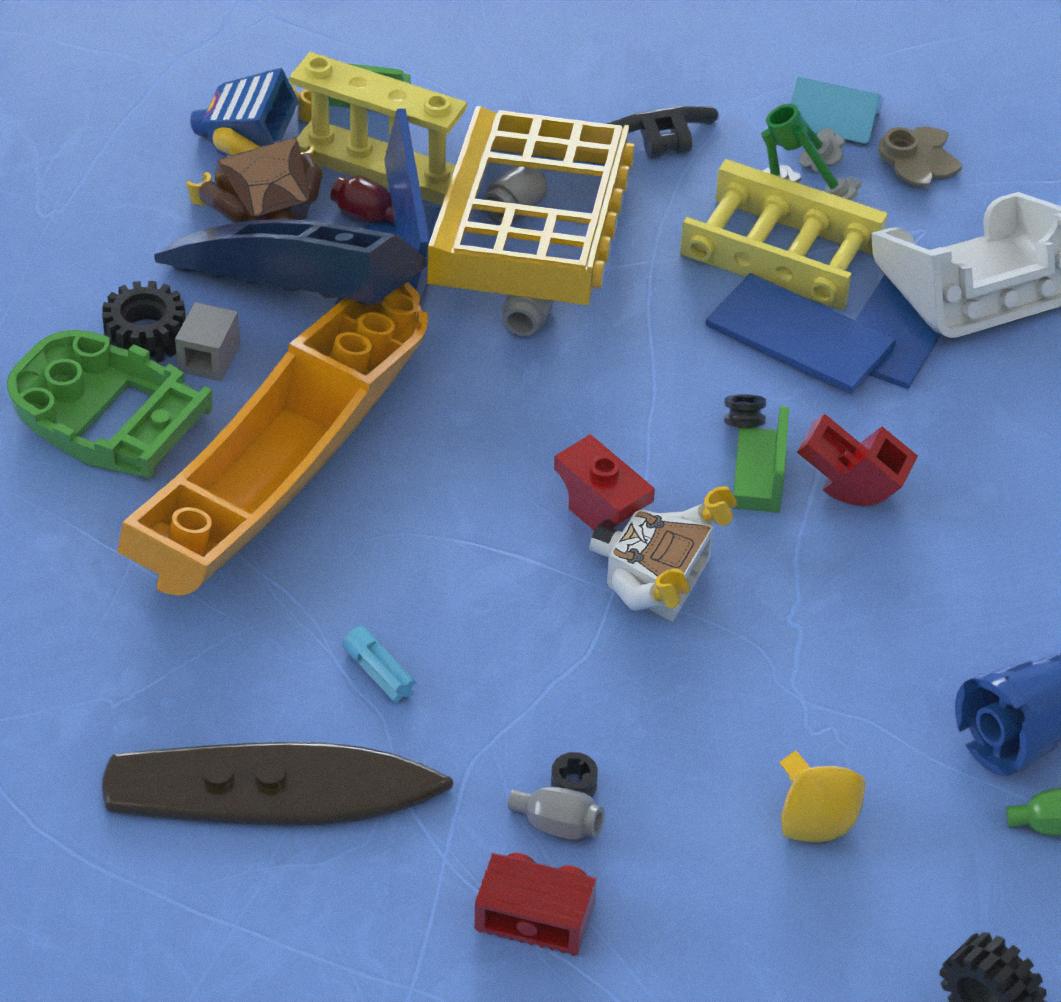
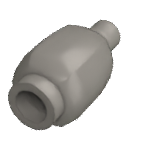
[508,786,605,841]

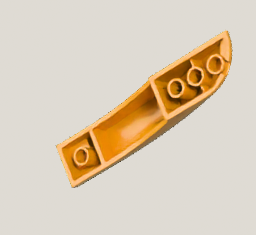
[117,282,428,596]

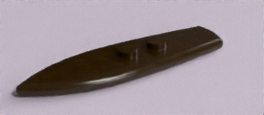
[102,742,453,825]

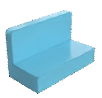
[791,76,883,144]

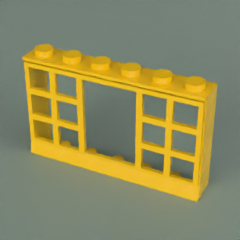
[427,106,635,305]

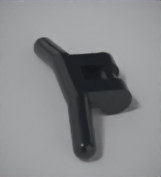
[605,106,719,158]

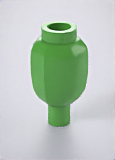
[1006,787,1061,836]

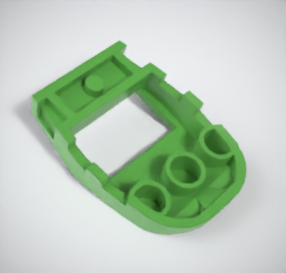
[7,330,212,478]

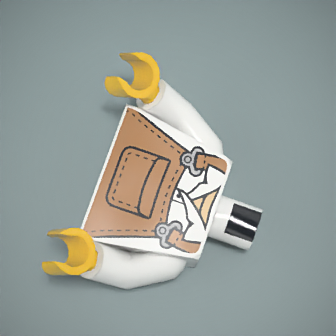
[589,486,738,622]

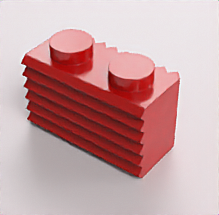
[474,853,597,956]

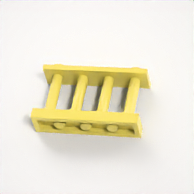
[289,52,467,206]
[680,159,888,311]

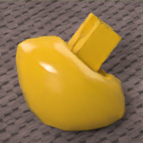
[779,750,866,843]

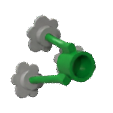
[761,104,862,200]

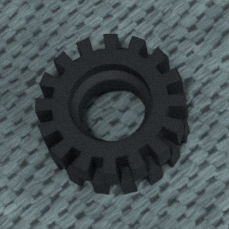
[102,281,186,363]
[939,932,1047,1002]

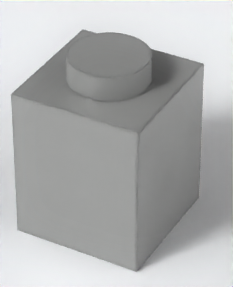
[175,302,240,381]

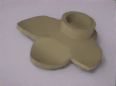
[878,127,962,187]

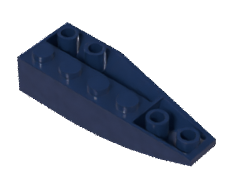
[154,219,427,305]

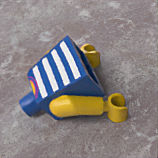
[190,68,312,155]

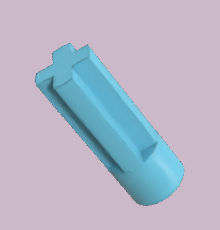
[342,626,416,703]

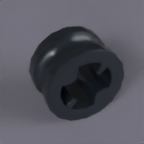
[724,394,766,428]
[551,752,598,798]

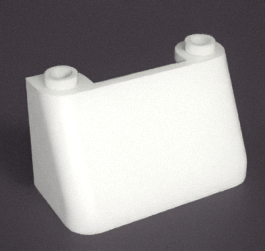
[871,192,1061,338]

